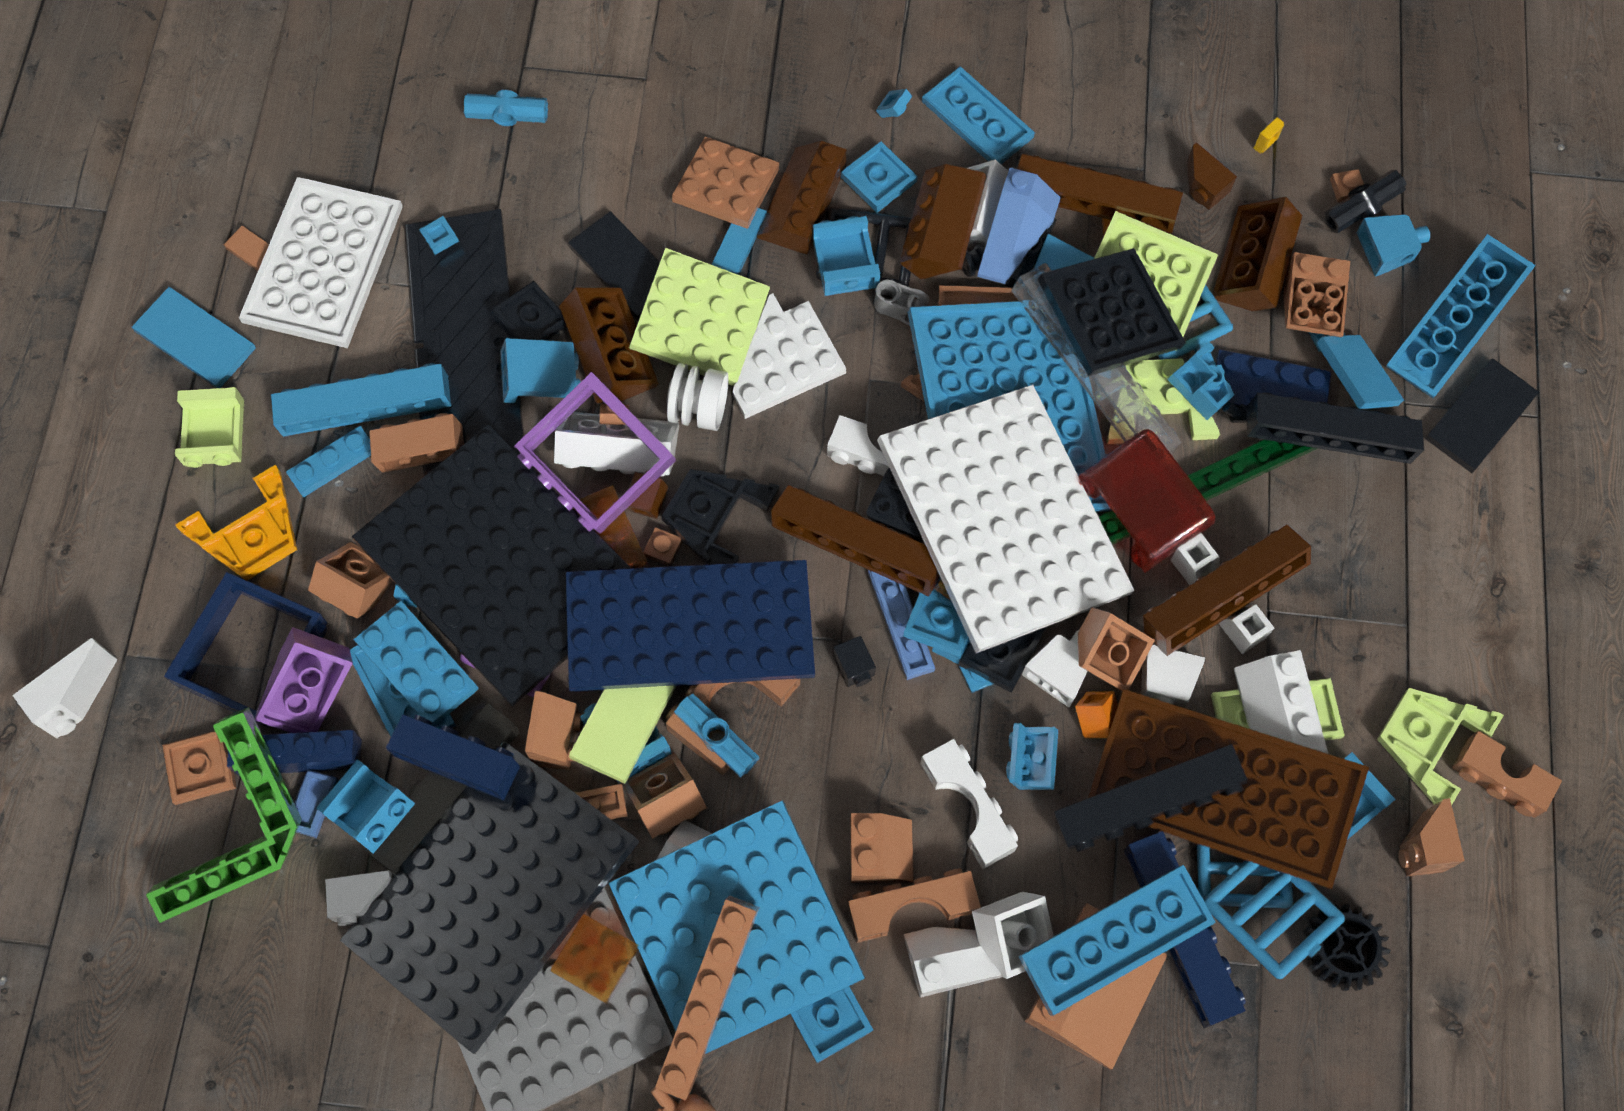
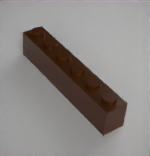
[1017,154,1183,235]
[771,485,940,597]
[1143,525,1311,656]

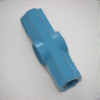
[464,90,548,126]
[674,694,759,778]

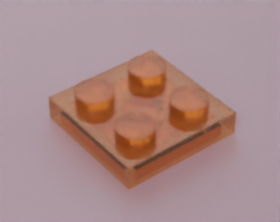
[550,914,639,1004]

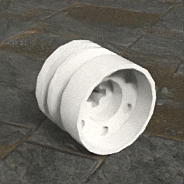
[667,363,729,431]

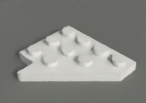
[732,293,846,419]

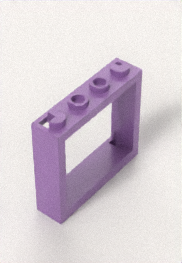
[515,372,676,534]

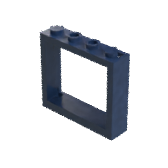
[164,572,328,728]

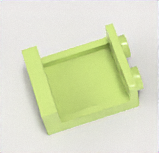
[175,387,244,468]

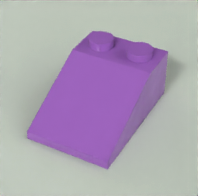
[255,627,353,733]

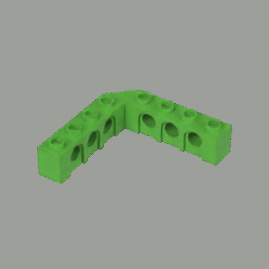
[146,707,302,923]

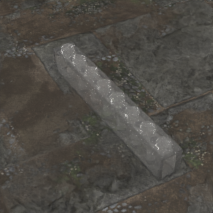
[1011,263,1182,470]

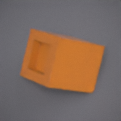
[1075,691,1118,738]

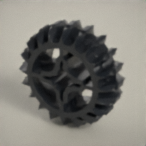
[1301,904,1391,991]

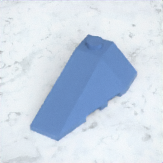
[977,168,1061,284]

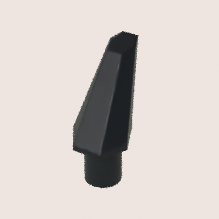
[1222,401,1246,423]

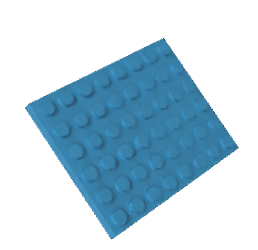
[907,300,1117,513]

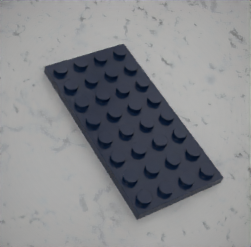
[566,560,815,691]

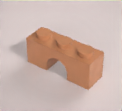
[1451,731,1562,818]

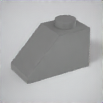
[325,870,393,926]

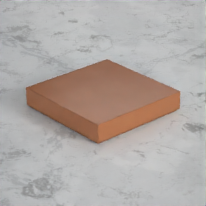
[162,731,237,805]

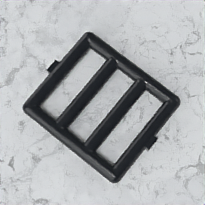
[816,207,912,287]

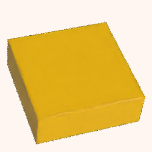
[1253,117,1284,154]

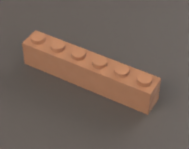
[655,896,760,1101]

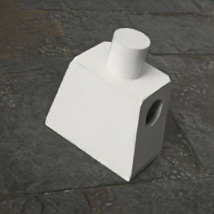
[1022,631,1087,707]
[1142,645,1205,708]

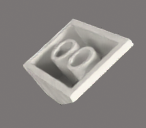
[12,638,117,738]

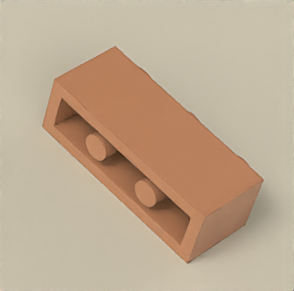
[369,413,464,473]

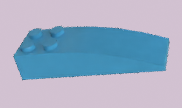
[1386,234,1536,399]

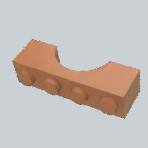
[848,868,981,943]

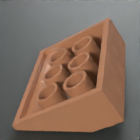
[1025,903,1167,1070]

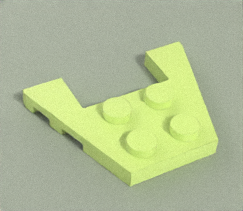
[1107,359,1220,444]
[1377,688,1504,805]

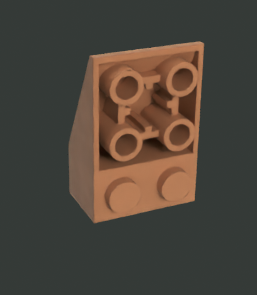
[1284,252,1350,337]

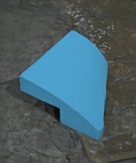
[1167,342,1234,420]

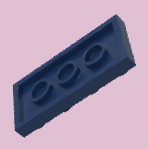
[1215,350,1331,407]

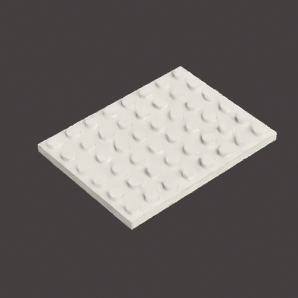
[877,385,1135,653]

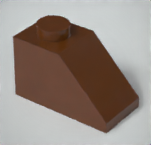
[1187,142,1237,210]

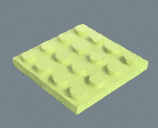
[1094,211,1218,351]
[629,248,770,386]

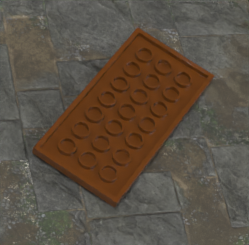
[1088,689,1369,890]

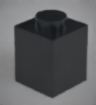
[833,636,876,687]

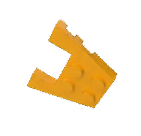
[175,464,297,581]

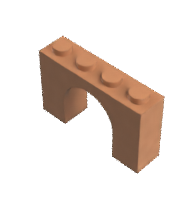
[666,679,800,775]

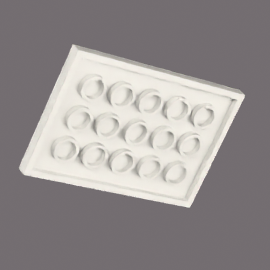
[239,177,403,348]

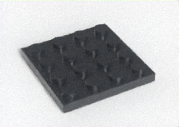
[1037,248,1186,377]

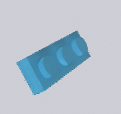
[286,426,371,498]

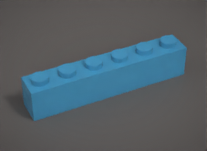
[271,363,451,437]

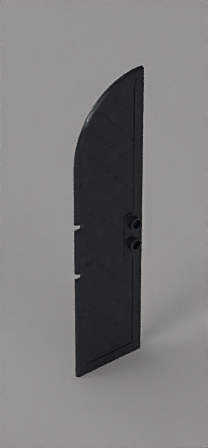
[405,209,524,477]

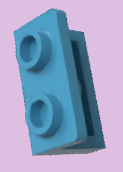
[1006,723,1058,790]

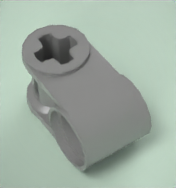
[874,280,930,325]

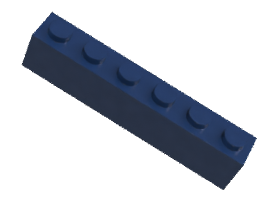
[1123,831,1246,1028]

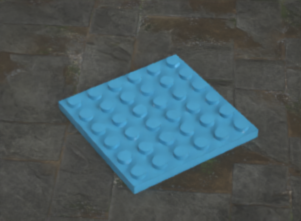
[609,800,865,1054]

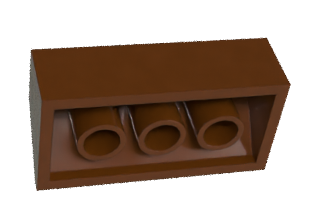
[757,141,847,255]
[899,164,987,280]
[1213,197,1303,311]
[559,287,659,403]

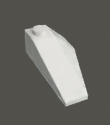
[904,927,1003,998]

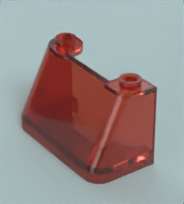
[1078,428,1215,573]

